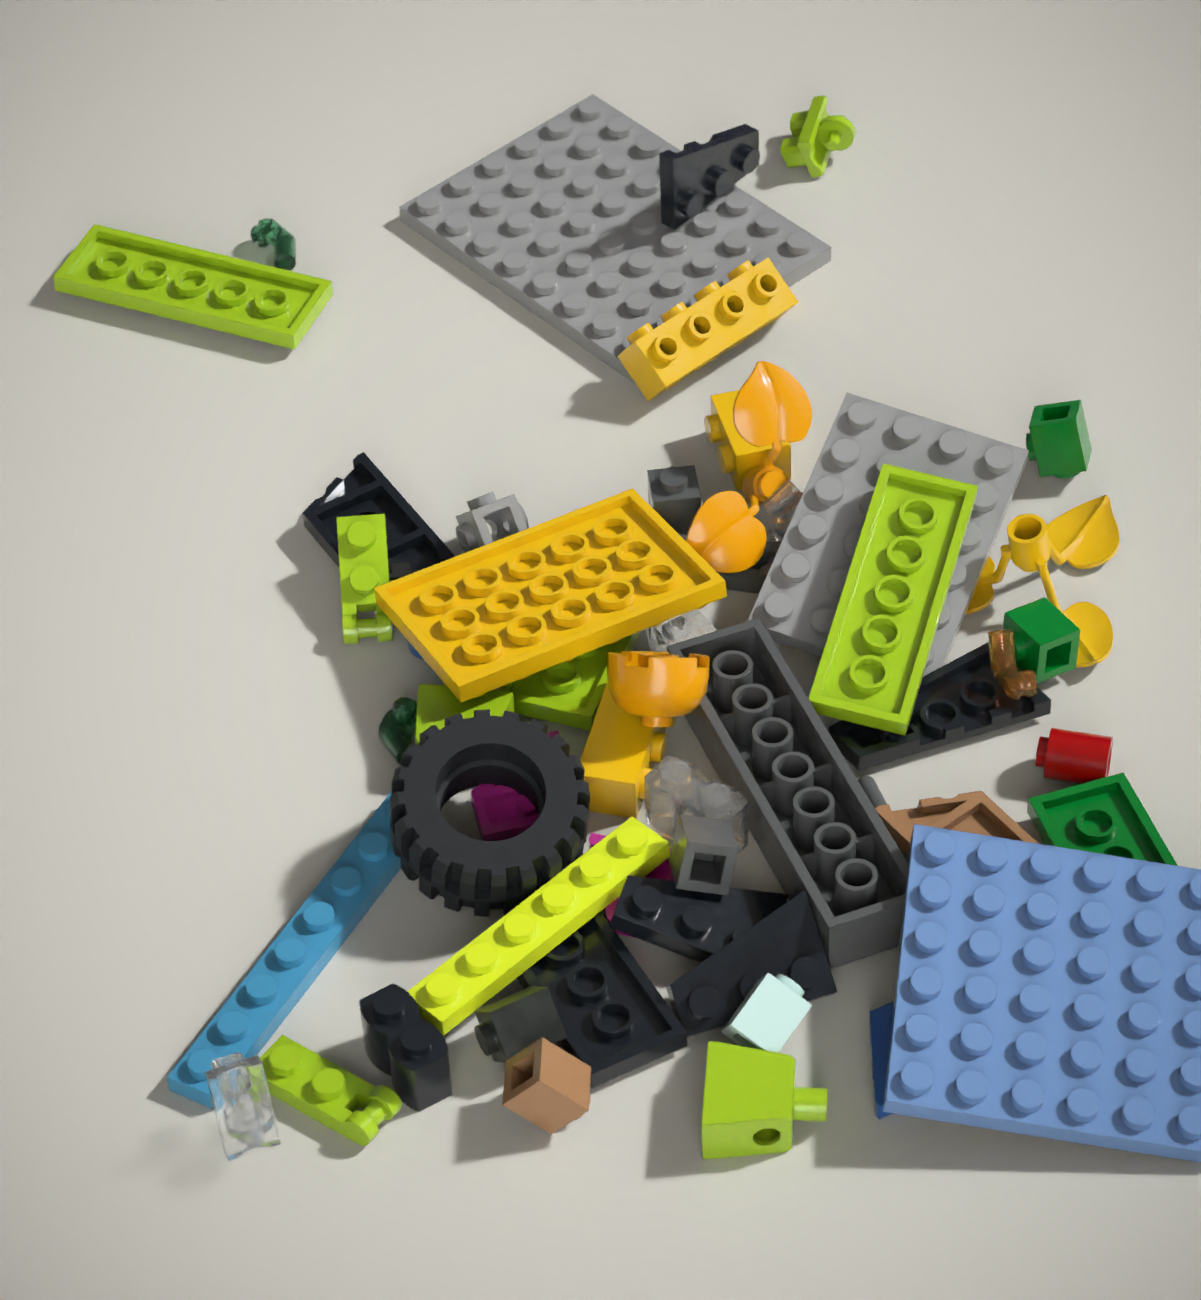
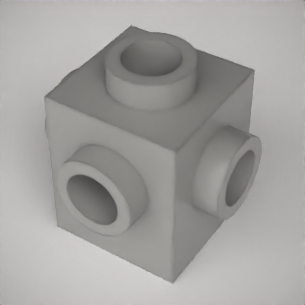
[456,492,529,553]

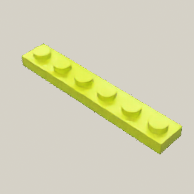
[407,816,670,1036]

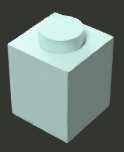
[721,973,812,1053]

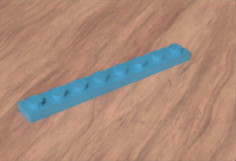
[167,792,401,1110]

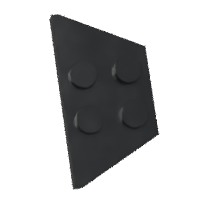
[303,452,455,578]

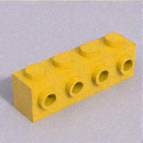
[617,258,799,402]

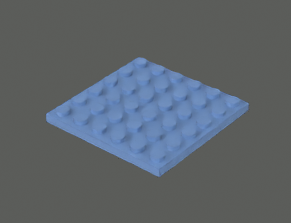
[883,824,1201,1163]

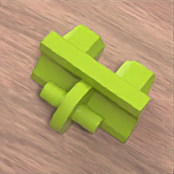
[780,95,856,178]

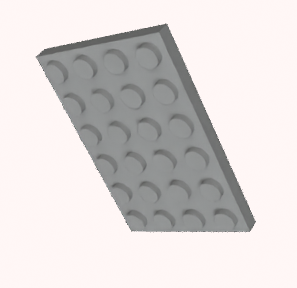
[747,392,1029,676]

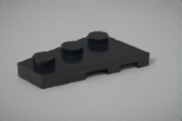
[659,124,760,230]

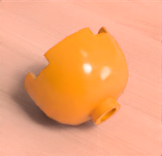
[607,651,710,727]

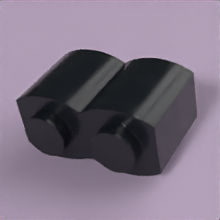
[359,983,452,1112]

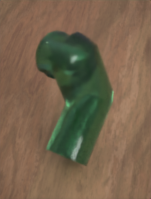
[250,218,296,271]
[378,697,417,765]

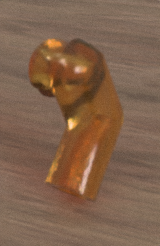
[988,629,1037,700]

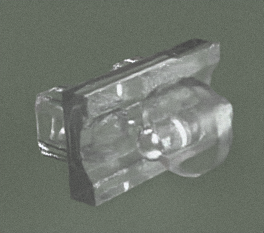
[205,1052,281,1161]

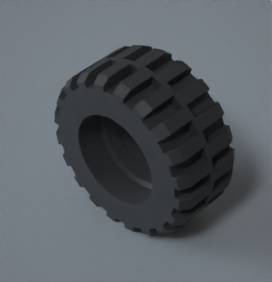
[390,709,590,917]

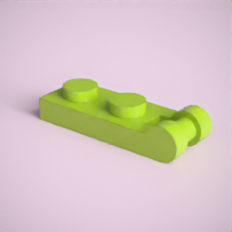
[336,514,393,645]
[248,1034,403,1146]

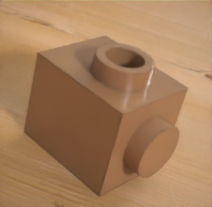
[502,1037,591,1134]

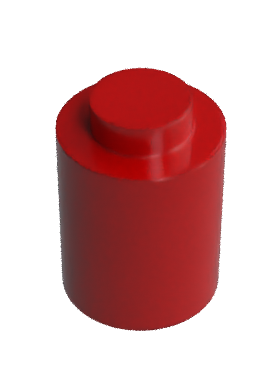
[1035,728,1113,784]

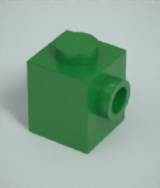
[1026,400,1092,479]
[1000,597,1081,684]

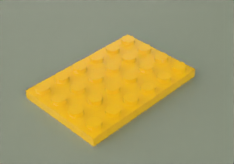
[374,488,727,703]

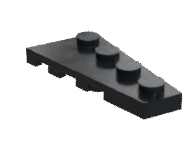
[828,642,1051,771]

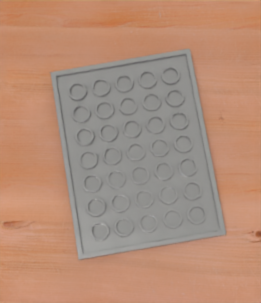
[399,94,831,384]

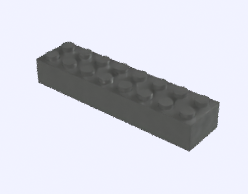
[667,618,908,969]

